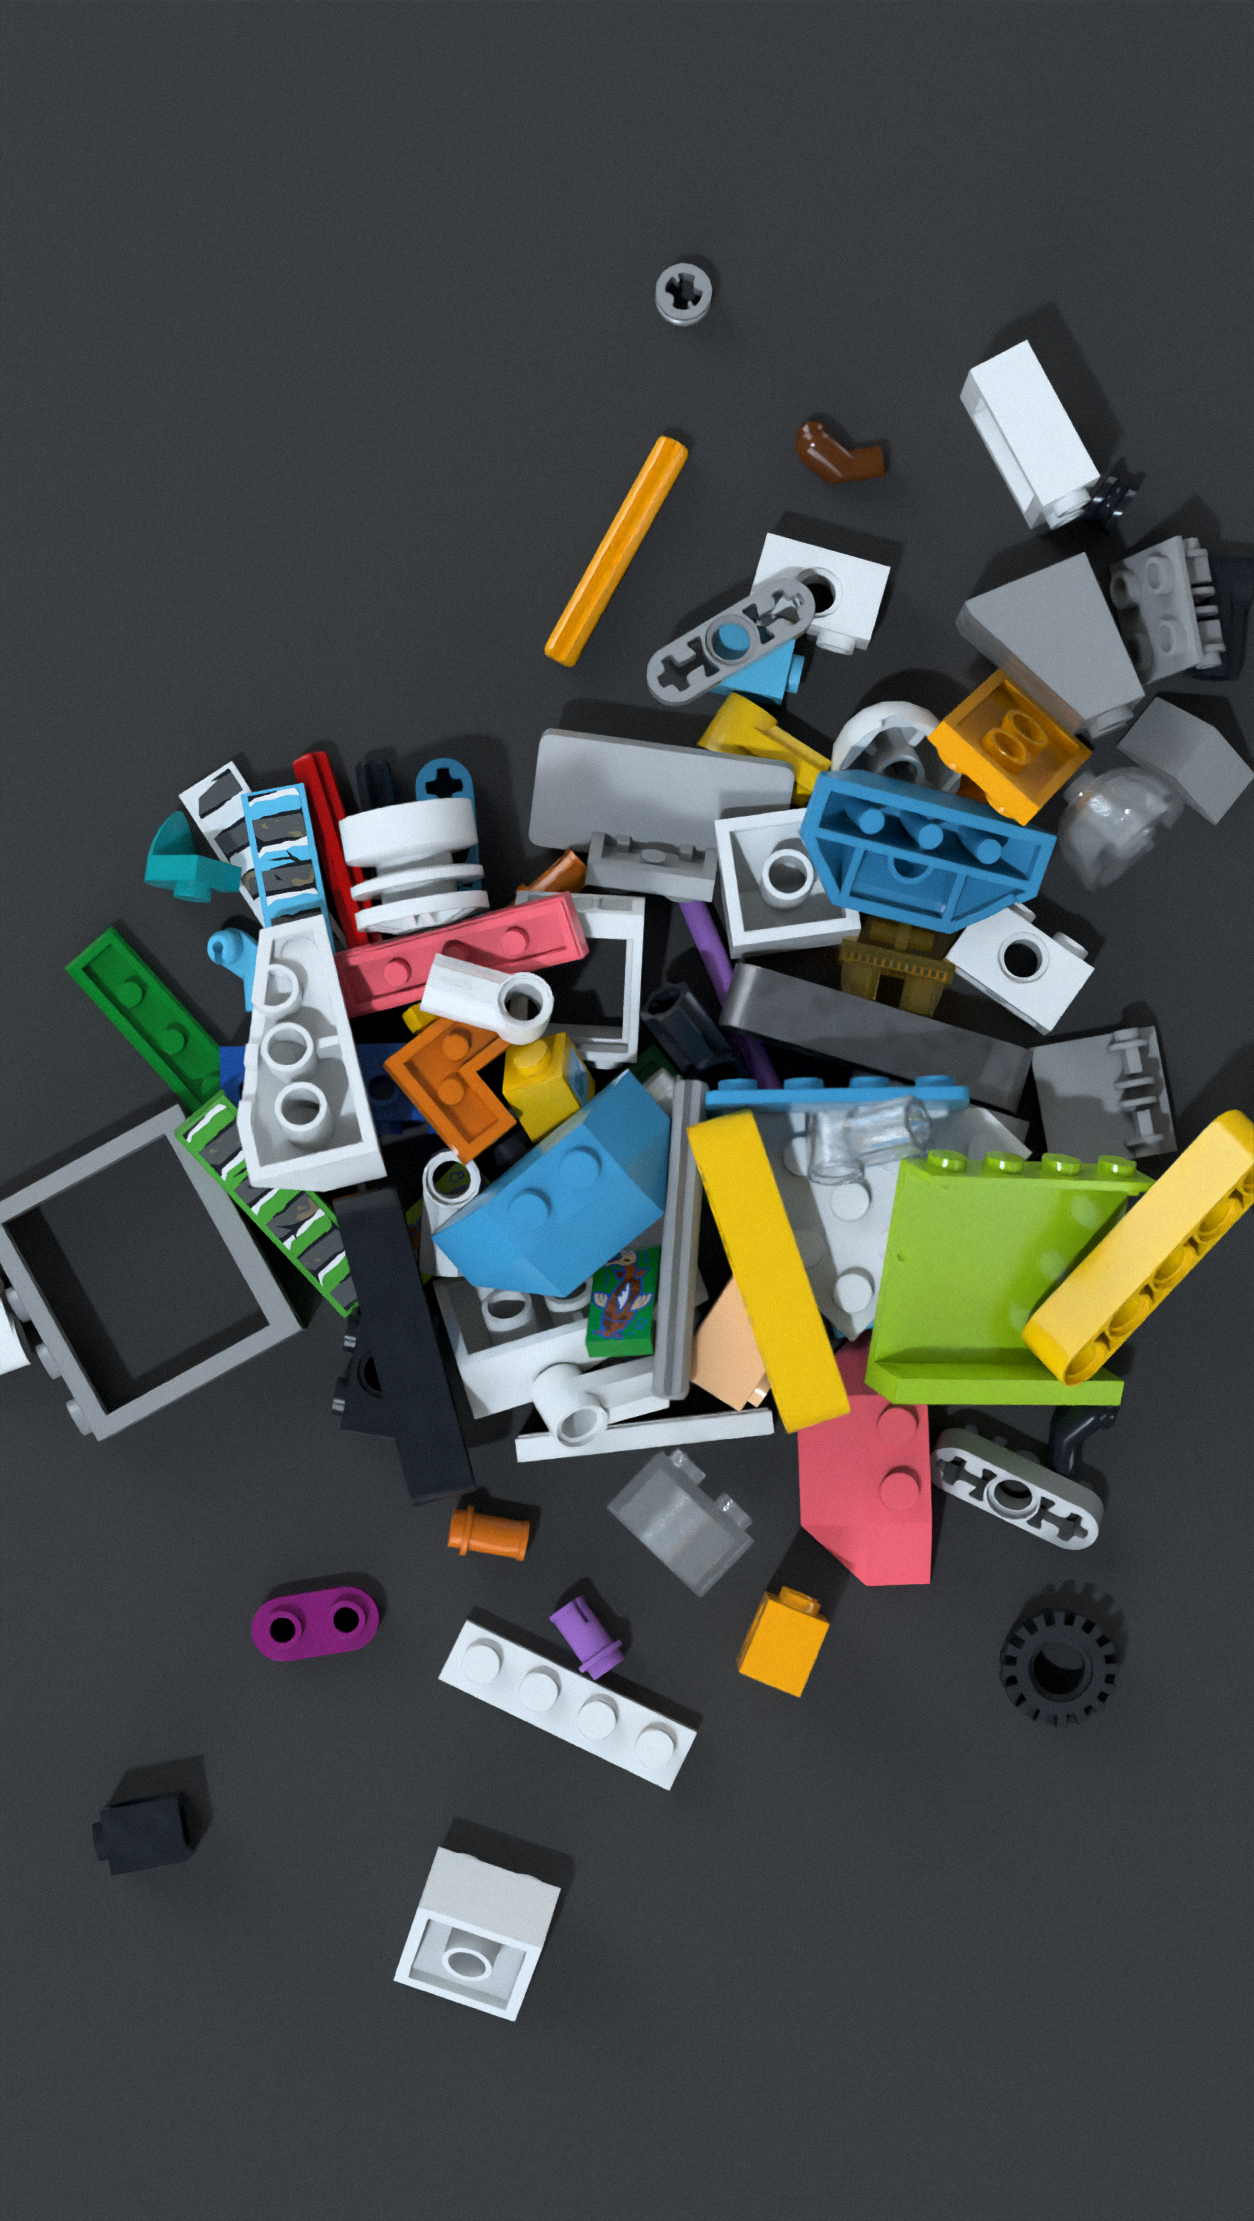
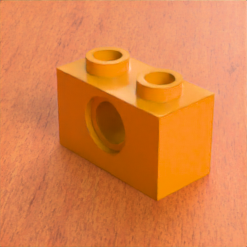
[736,1586,830,1698]

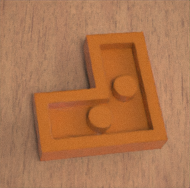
[383,1009,517,1166]

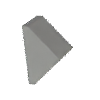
[1116,696,1254,826]

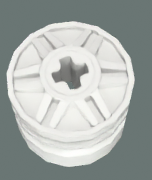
[339,797,490,935]

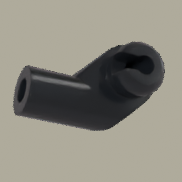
[1046,1405,1118,1476]

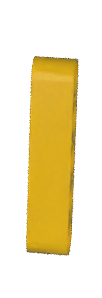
[686,1107,851,1434]
[1022,1110,1254,1387]

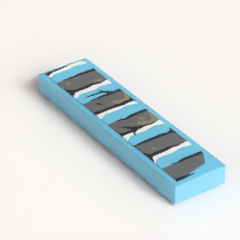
[241,783,337,954]

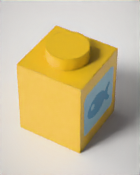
[502,1031,596,1143]

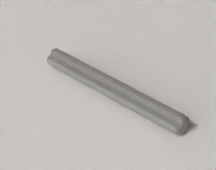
[652,1080,709,1400]

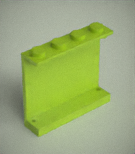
[864,1149,1157,1405]

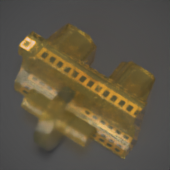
[836,920,956,1019]

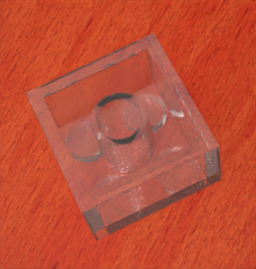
[606,1447,755,1598]

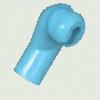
[207,928,258,1012]

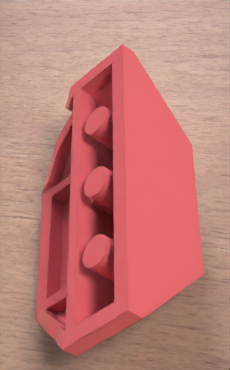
[797,1330,932,1586]

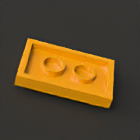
[927,668,1093,827]

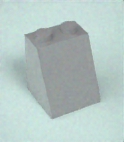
[955,552,1145,740]

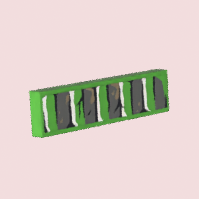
[174,1089,359,1318]

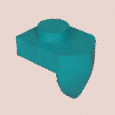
[144,811,242,903]

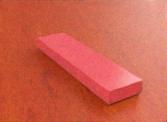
[333,891,590,1019]

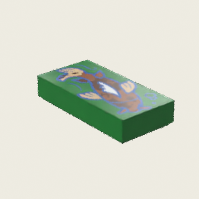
[585,1244,662,1358]

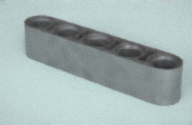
[718,963,1033,1115]

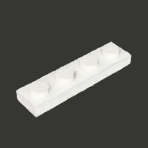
[438,1619,697,1791]

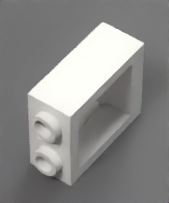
[960,340,1100,530]
[510,890,645,1069]

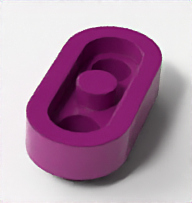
[251,1585,380,1662]

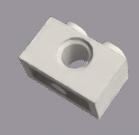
[745,533,891,655]
[941,902,1094,1035]

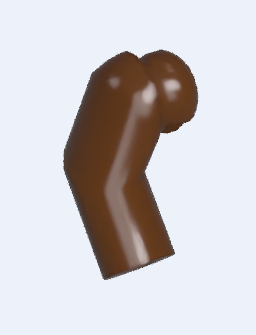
[795,421,885,484]

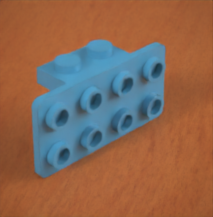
[705,1075,970,1120]

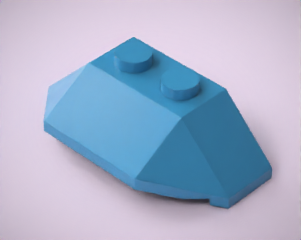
[798,769,1058,934]
[430,1069,671,1298]

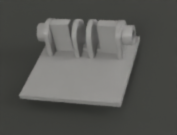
[1109,536,1226,686]
[1029,1026,1177,1164]

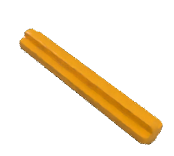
[545,436,688,667]

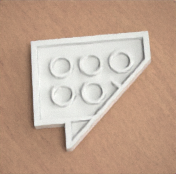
[723,1108,1032,1343]

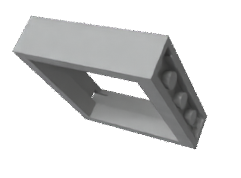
[0,1104,307,1442]

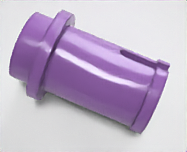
[549,1594,625,1680]

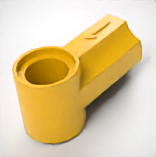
[696,692,831,808]

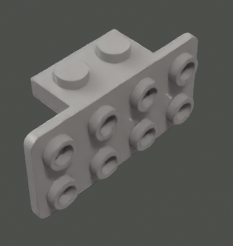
[529,728,795,903]

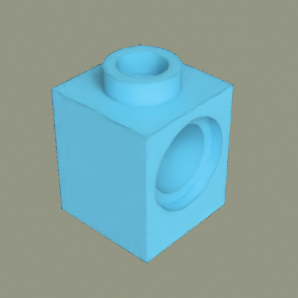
[709,625,805,708]

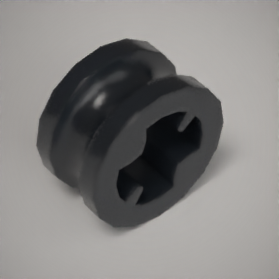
[1081,470,1140,535]

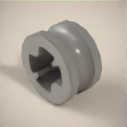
[655,263,712,326]

